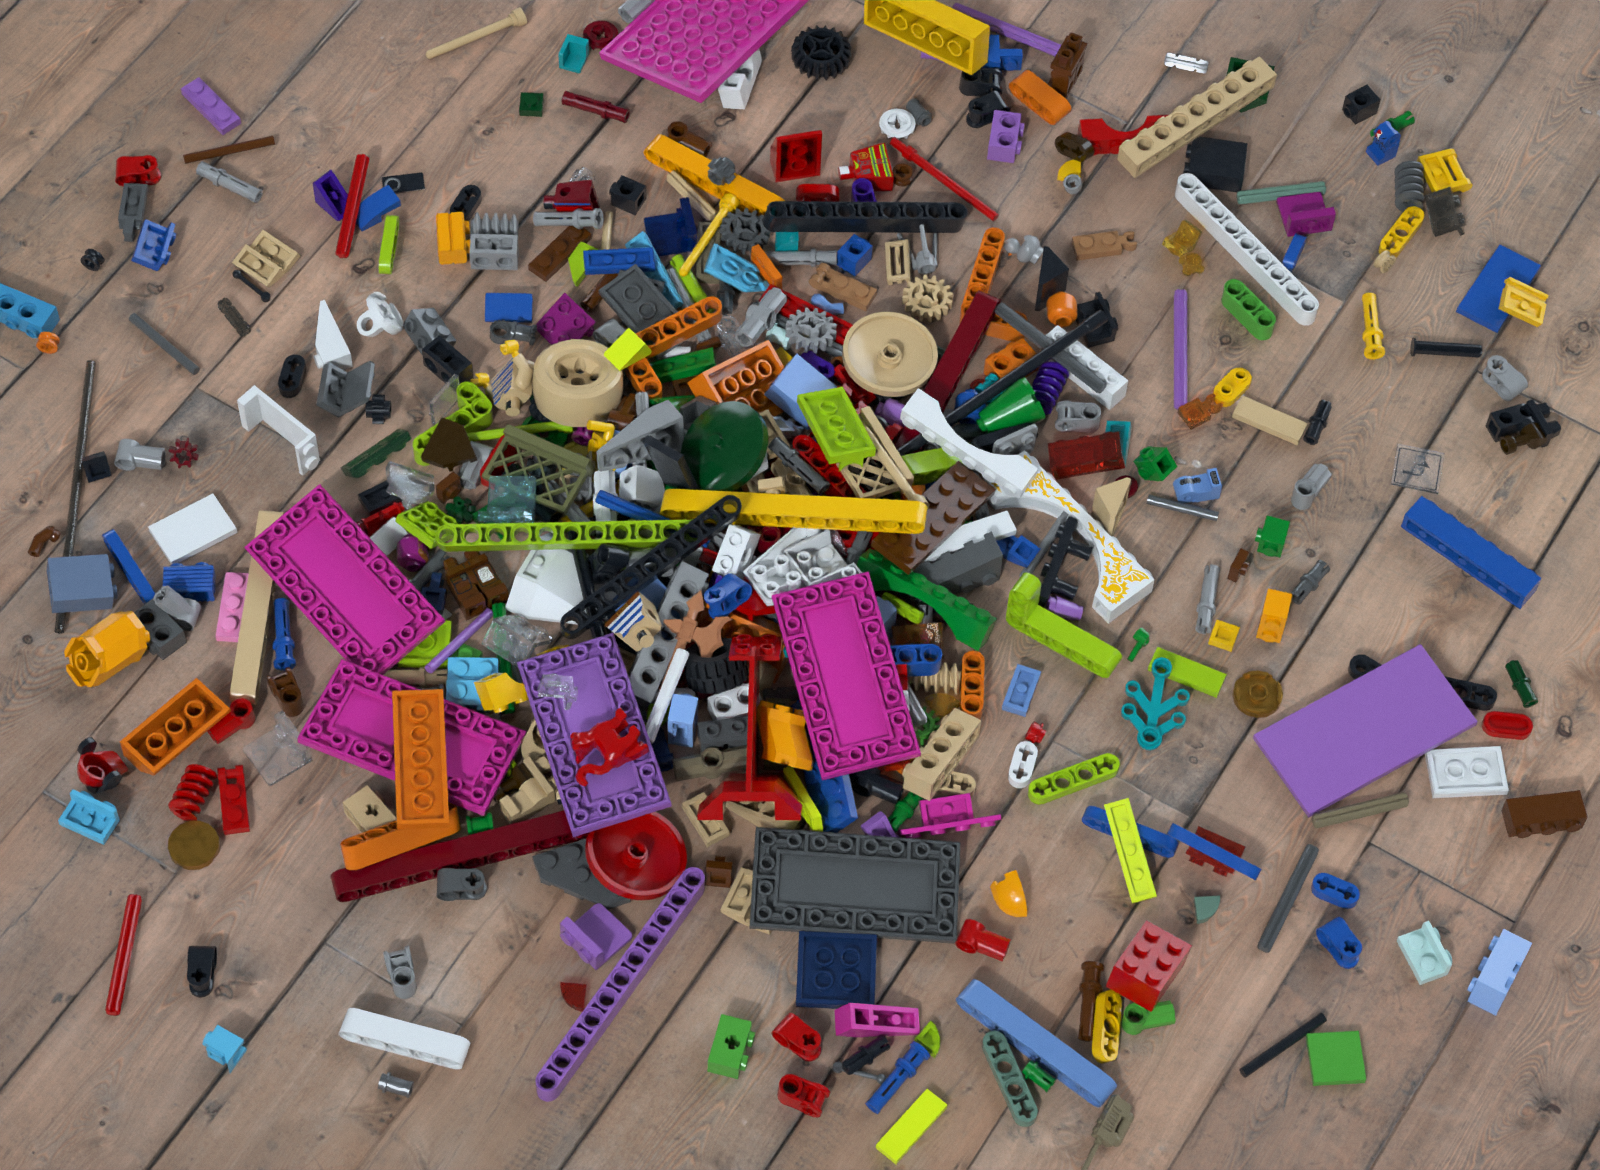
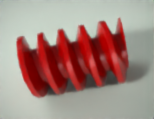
[168,764,218,821]

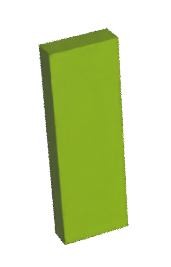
[1148,647,1227,698]

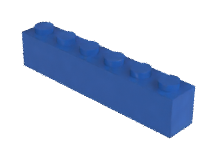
[1401,496,1541,609]

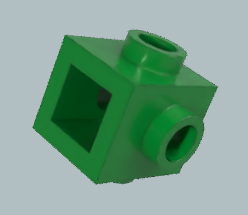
[1133,446,1178,481]

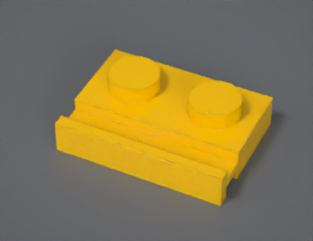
[1498,277,1549,327]

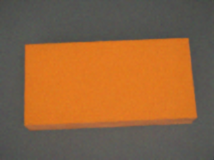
[751,244,783,289]

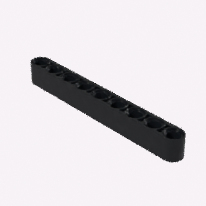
[763,201,968,233]
[560,495,742,639]

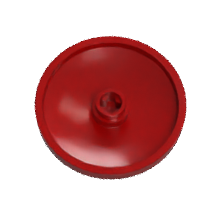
[585,812,687,900]

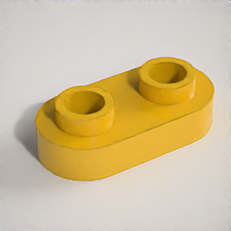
[1213,367,1252,407]

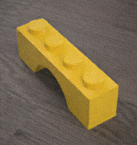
[474,645,569,713]

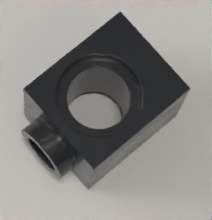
[1342,85,1381,125]
[609,175,646,215]

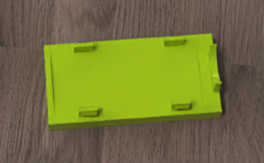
[797,387,876,471]

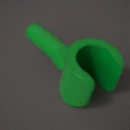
[1127,627,1149,662]

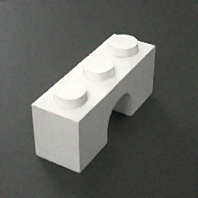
[718,49,762,109]

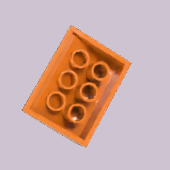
[688,340,784,416]

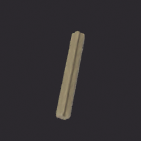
[1312,792,1409,828]

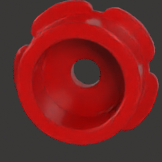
[1025,721,1046,744]

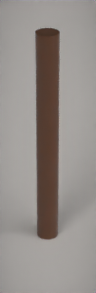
[183,136,275,164]

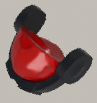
[77,737,129,794]

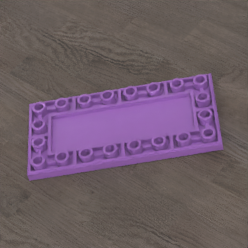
[517,633,672,837]
[1253,644,1478,818]

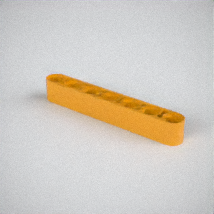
[643,134,785,217]

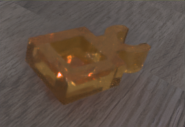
[1177,394,1223,430]

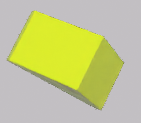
[604,328,652,371]

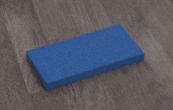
[1456,245,1541,333]

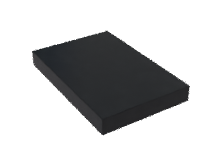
[643,435,700,490]

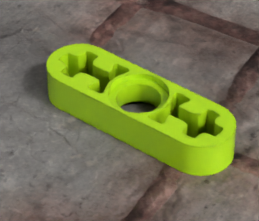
[379,215,399,274]

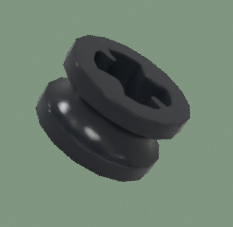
[80,249,105,271]

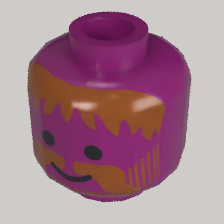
[396,534,429,572]

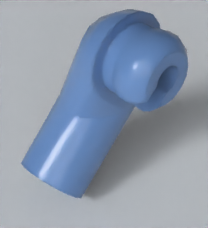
[811,293,844,315]

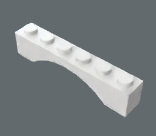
[900,388,1038,499]

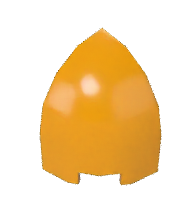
[990,870,1027,917]

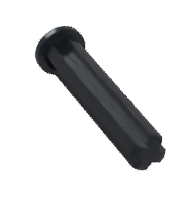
[1410,338,1482,358]

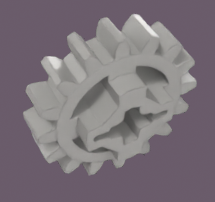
[785,307,837,353]

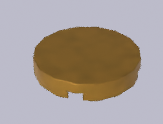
[1232,670,1283,718]
[168,820,220,870]

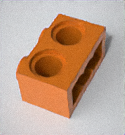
[983,338,1038,379]

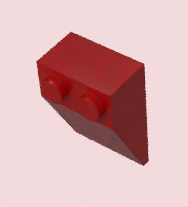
[770,130,822,182]

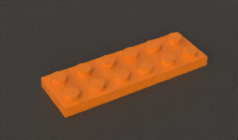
[392,689,449,830]

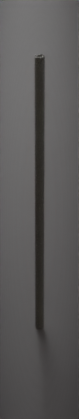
[54,360,96,634]

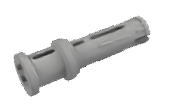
[533,208,604,229]

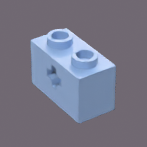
[668,693,698,748]

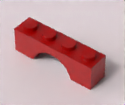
[1078,115,1168,155]

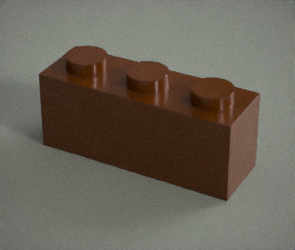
[1501,790,1588,838]

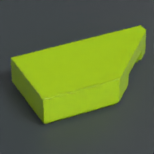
[568,241,599,287]

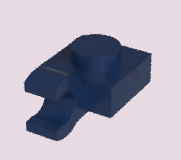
[421,572,447,615]

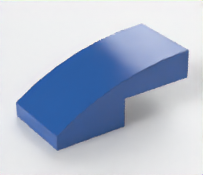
[356,185,401,231]
[996,535,1041,568]

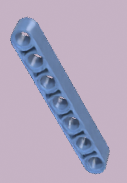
[956,979,1117,1107]

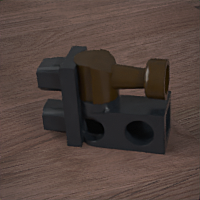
[1485,399,1561,455]

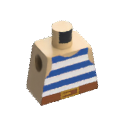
[605,591,662,652]

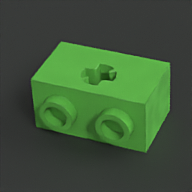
[707,1014,756,1079]

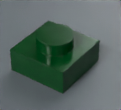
[519,92,544,117]

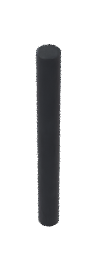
[1239,1013,1327,1078]

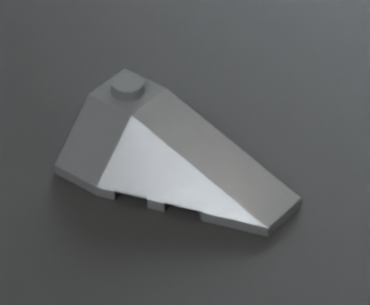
[596,400,684,472]

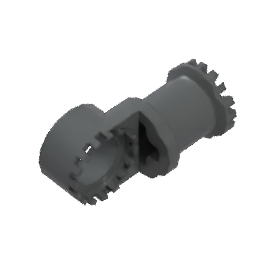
[490,320,537,345]

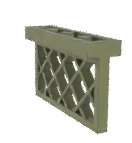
[482,424,595,515]

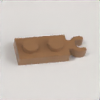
[1072,231,1137,261]

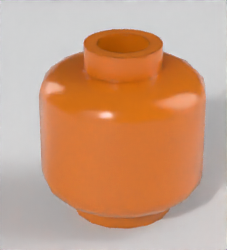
[1047,291,1077,328]

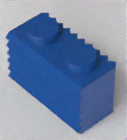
[163,562,216,602]

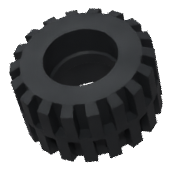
[684,637,749,694]

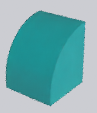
[775,232,799,251]

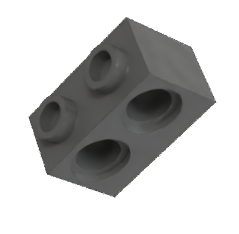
[134,599,186,660]

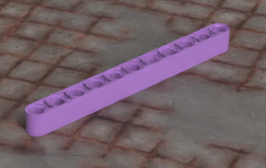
[536,867,705,1102]

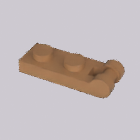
[809,263,877,311]

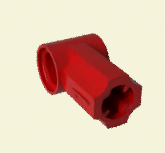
[207,698,255,744]
[955,919,1011,962]

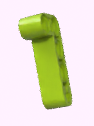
[413,382,493,466]
[891,443,970,500]

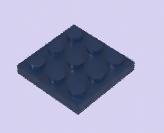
[796,931,877,1009]

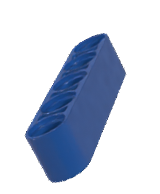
[890,644,942,677]

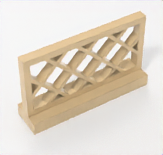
[836,406,914,499]

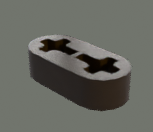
[1055,132,1094,162]

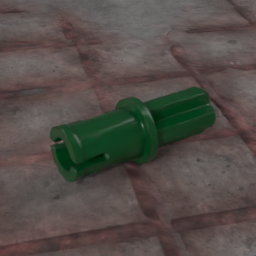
[1505,660,1538,708]

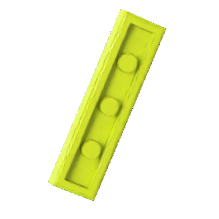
[1104,798,1157,904]

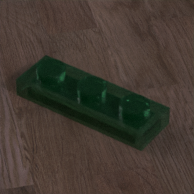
[340,429,412,478]

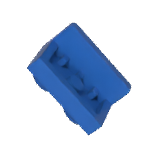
[131,219,177,271]

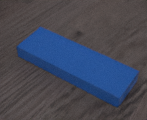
[583,247,655,275]

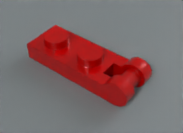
[217,765,250,835]

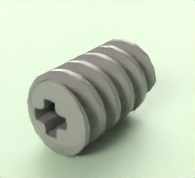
[470,212,518,239]

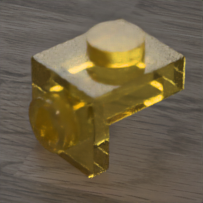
[1162,220,1202,257]

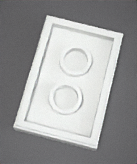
[148,494,237,564]
[1425,746,1509,798]

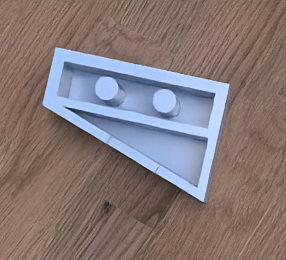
[1467,929,1532,1016]

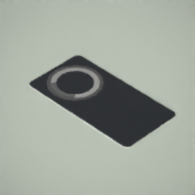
[382,172,425,193]

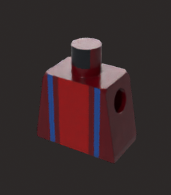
[543,180,600,220]

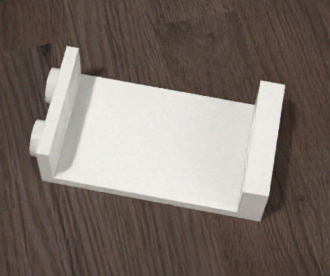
[237,385,320,476]

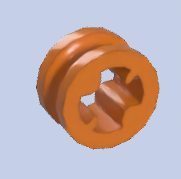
[36,332,60,354]

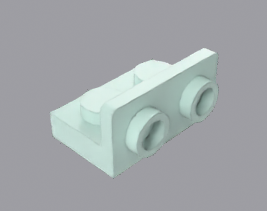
[1397,921,1452,985]

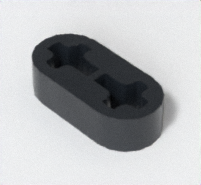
[450,185,482,221]
[278,354,306,398]

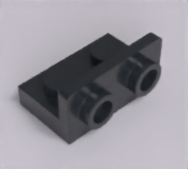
[1076,292,1118,348]

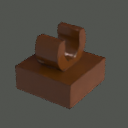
[705,855,732,888]

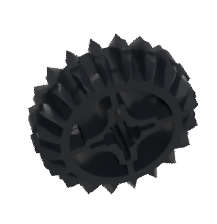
[791,25,852,80]

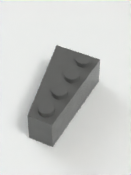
[901,531,1003,608]

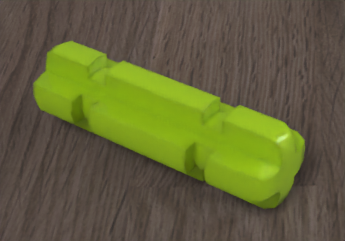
[881,592,924,624]

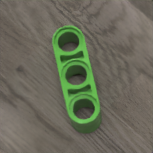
[1221,279,1276,340]

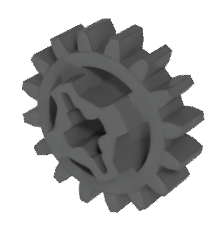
[720,208,771,255]

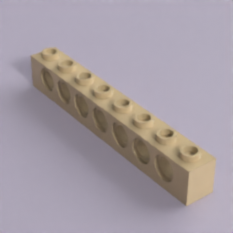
[1117,56,1277,178]

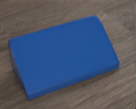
[485,293,533,323]

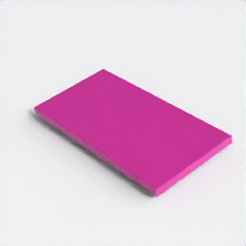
[244,484,446,675]
[771,572,921,781]
[297,659,526,816]

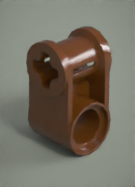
[266,667,304,717]

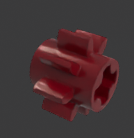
[168,438,199,469]

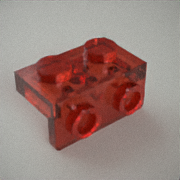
[1185,826,1246,877]

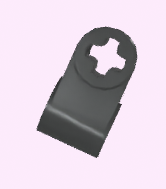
[436,868,487,901]

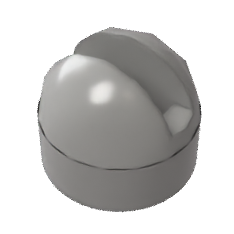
[1063,174,1082,195]

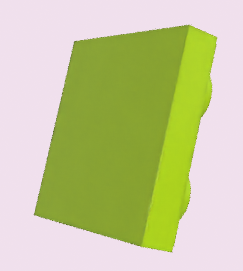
[395,501,458,549]

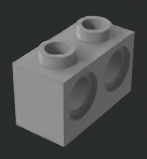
[470,234,519,270]

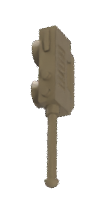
[1081,1094,1134,1170]

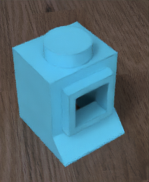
[202,1025,247,1073]

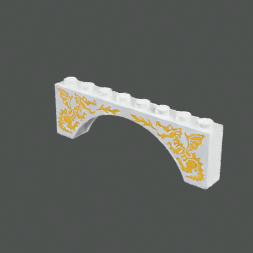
[983,450,1155,624]

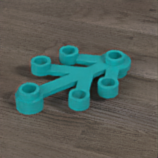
[1121,657,1190,750]

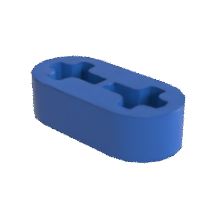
[1282,233,1307,273]
[1311,873,1360,909]

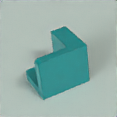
[558,34,589,73]

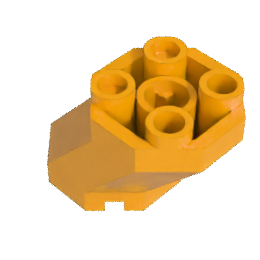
[64,611,150,687]
[757,700,814,771]

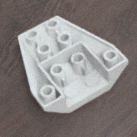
[743,528,862,606]
[505,532,617,625]

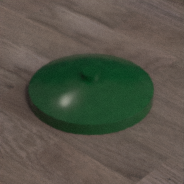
[681,401,768,492]

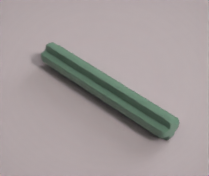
[1236,181,1326,204]

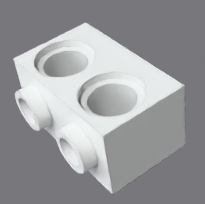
[707,683,762,721]

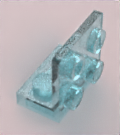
[477,476,536,524]

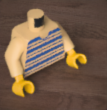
[470,340,535,417]

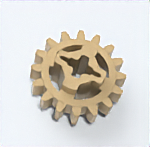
[902,275,953,323]

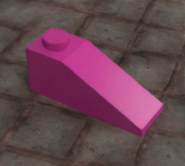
[834,1003,920,1037]

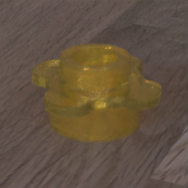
[1179,253,1205,276]

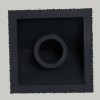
[1035,246,1069,311]

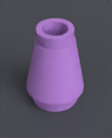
[1046,595,1083,621]

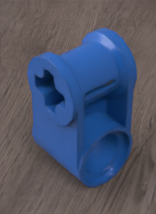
[703,573,752,619]
[1316,917,1362,969]

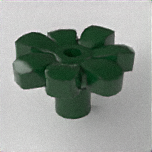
[445,496,476,524]

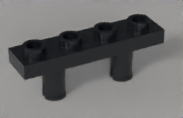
[1038,516,1093,607]

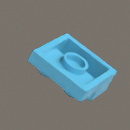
[446,657,499,713]

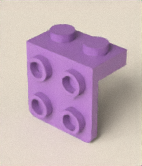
[560,903,632,970]

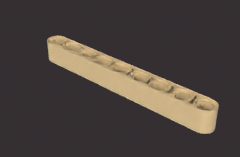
[230,511,285,705]

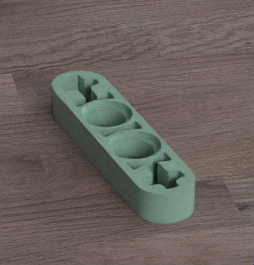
[982,1031,1038,1127]

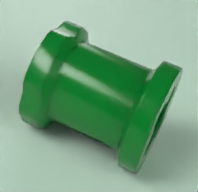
[466,812,494,835]

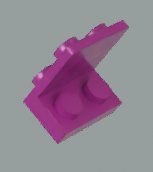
[1276,192,1336,237]

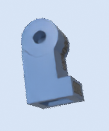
[1173,468,1222,503]

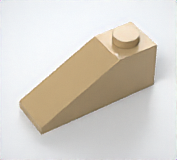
[726,801,800,830]

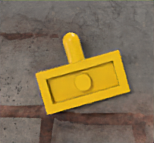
[587,420,616,471]

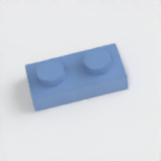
[1002,664,1041,717]

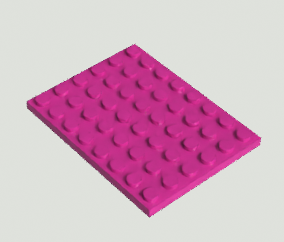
[599,0,809,103]

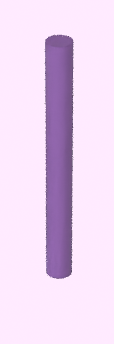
[425,608,493,674]

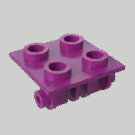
[535,292,596,345]

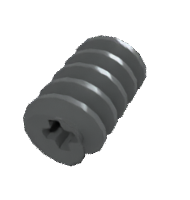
[1394,161,1424,212]

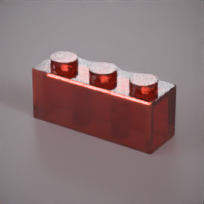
[1048,432,1125,480]

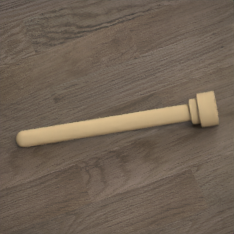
[426,7,527,59]
[864,426,929,510]

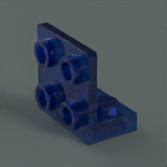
[644,197,697,256]

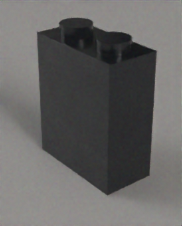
[1183,136,1248,193]

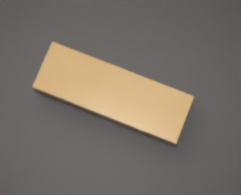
[1232,395,1308,445]

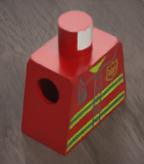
[838,143,894,191]

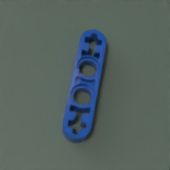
[102,529,155,605]
[1082,806,1179,858]
[1167,823,1262,880]

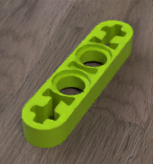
[1028,753,1120,805]

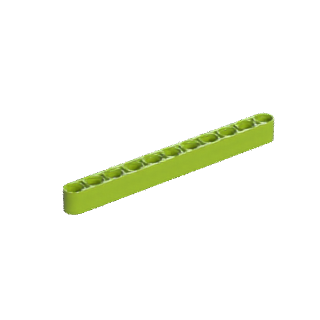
[435,519,697,552]

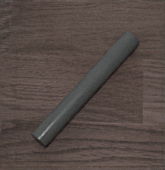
[1146,495,1219,521]

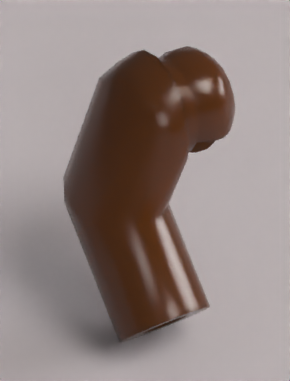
[694,336,721,352]
[28,526,61,557]

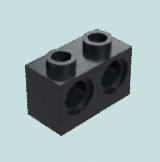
[422,335,474,393]

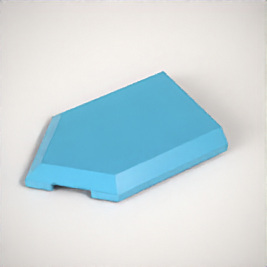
[704,243,769,292]

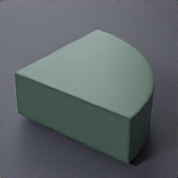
[1193,896,1220,924]

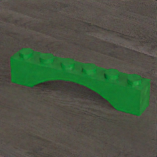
[857,548,997,651]

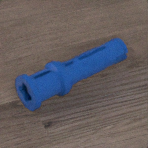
[272,598,296,671]
[865,1041,930,1114]

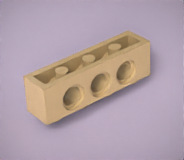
[902,708,981,801]

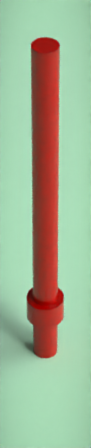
[889,137,999,222]

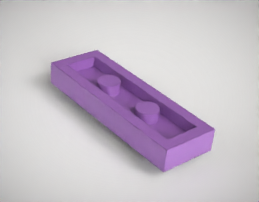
[181,77,241,135]

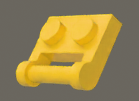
[1417,148,1473,197]

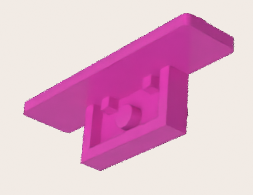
[898,793,1001,838]

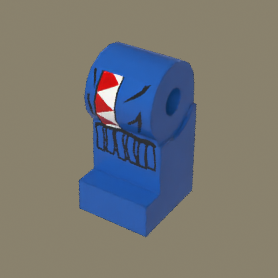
[1366,121,1401,166]

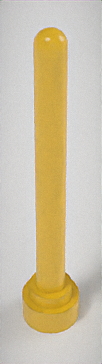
[679,193,740,277]

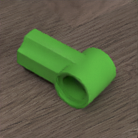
[1121,1000,1176,1035]

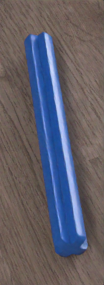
[595,490,711,548]

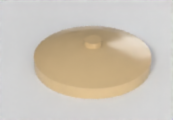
[842,312,938,397]

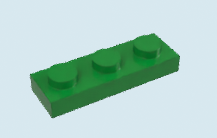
[645,347,716,384]

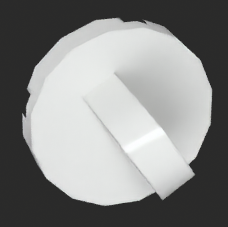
[357,292,403,337]

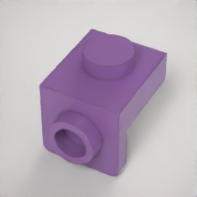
[861,811,900,838]

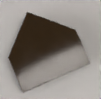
[421,417,478,472]

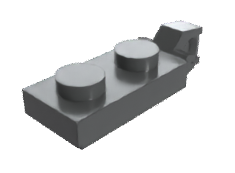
[118,183,149,242]

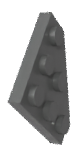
[532,839,631,910]

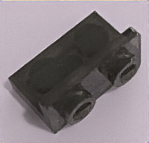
[1424,187,1467,237]

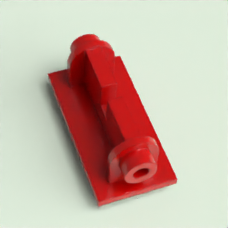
[834,364,877,406]
[356,502,405,537]

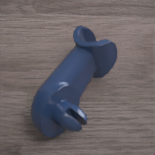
[651,727,674,772]

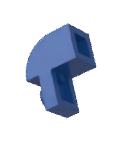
[981,35,1023,77]

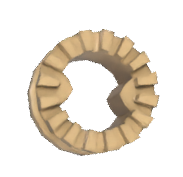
[1374,250,1396,273]

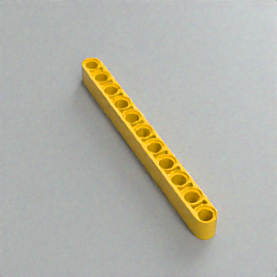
[660,489,928,534]

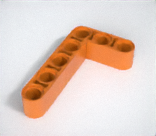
[959,227,1027,342]
[623,296,722,399]

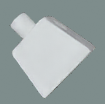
[619,460,665,512]

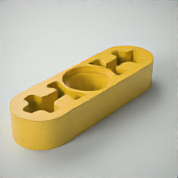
[1378,206,1424,258]
[1092,989,1122,1064]

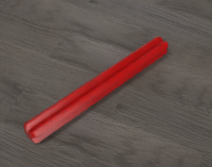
[335,154,370,259]
[105,894,142,1016]

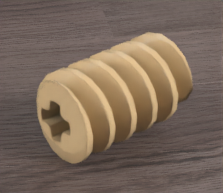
[909,662,961,695]

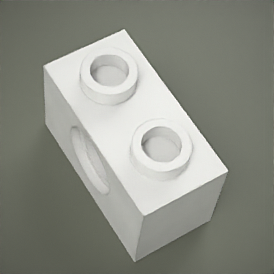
[712,524,761,579]

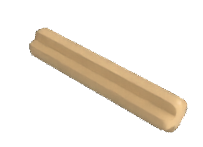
[667,170,717,221]

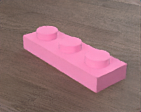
[216,572,249,642]

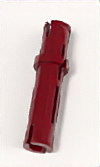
[561,91,630,123]

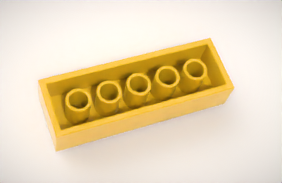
[864,0,990,75]

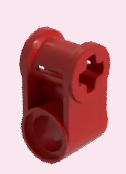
[115,155,161,187]
[771,1012,821,1062]
[777,1074,831,1118]

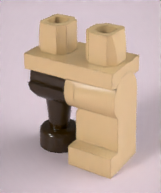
[493,756,557,824]

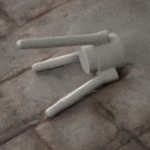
[897,224,938,274]

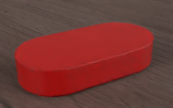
[1482,711,1533,740]

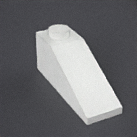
[314,300,353,370]

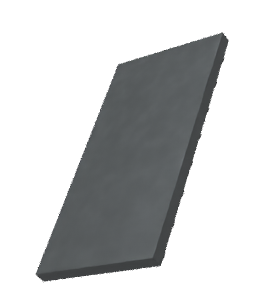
[749,827,960,944]

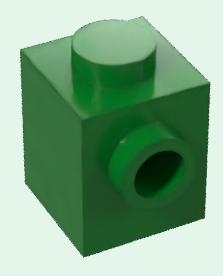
[1255,516,1290,558]

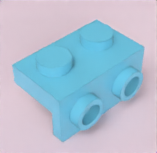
[58,789,120,845]

